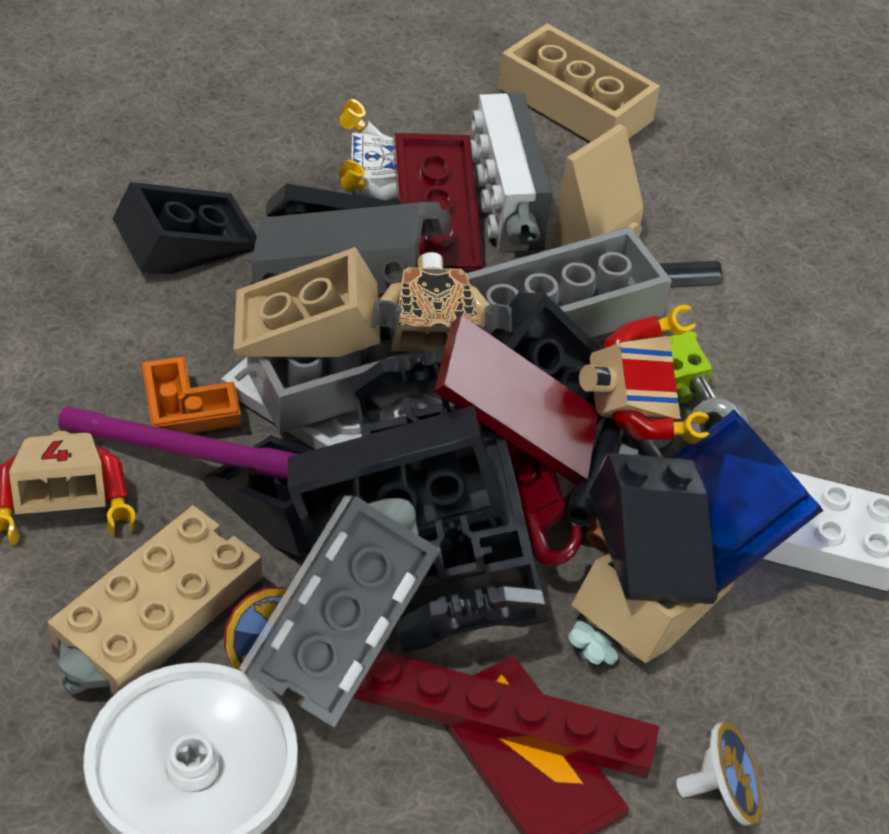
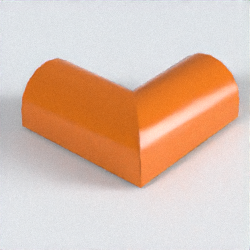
[142,356,242,434]

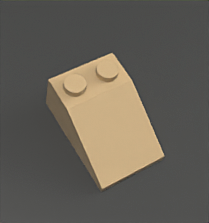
[553,124,644,248]
[233,247,380,357]
[571,554,735,664]

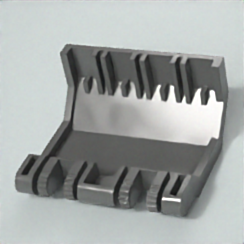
[251,202,451,294]

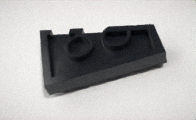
[266,183,399,217]

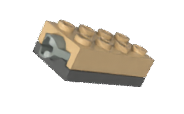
[47,505,263,700]

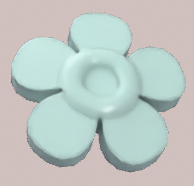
[568,621,618,665]

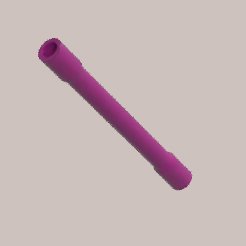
[58,406,297,481]

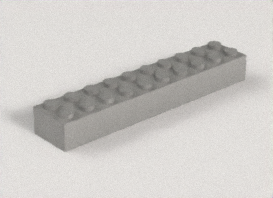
[247,227,672,433]

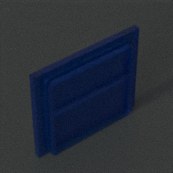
[673,409,824,594]

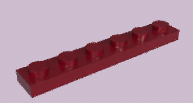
[353,650,660,779]

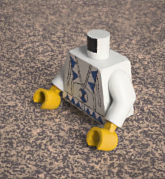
[338,99,397,202]

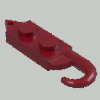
[506,439,582,566]

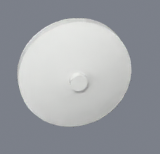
[84,663,298,834]

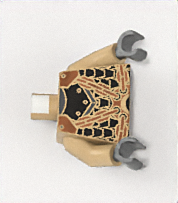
[370,252,512,352]

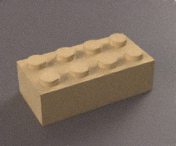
[498,23,660,142]

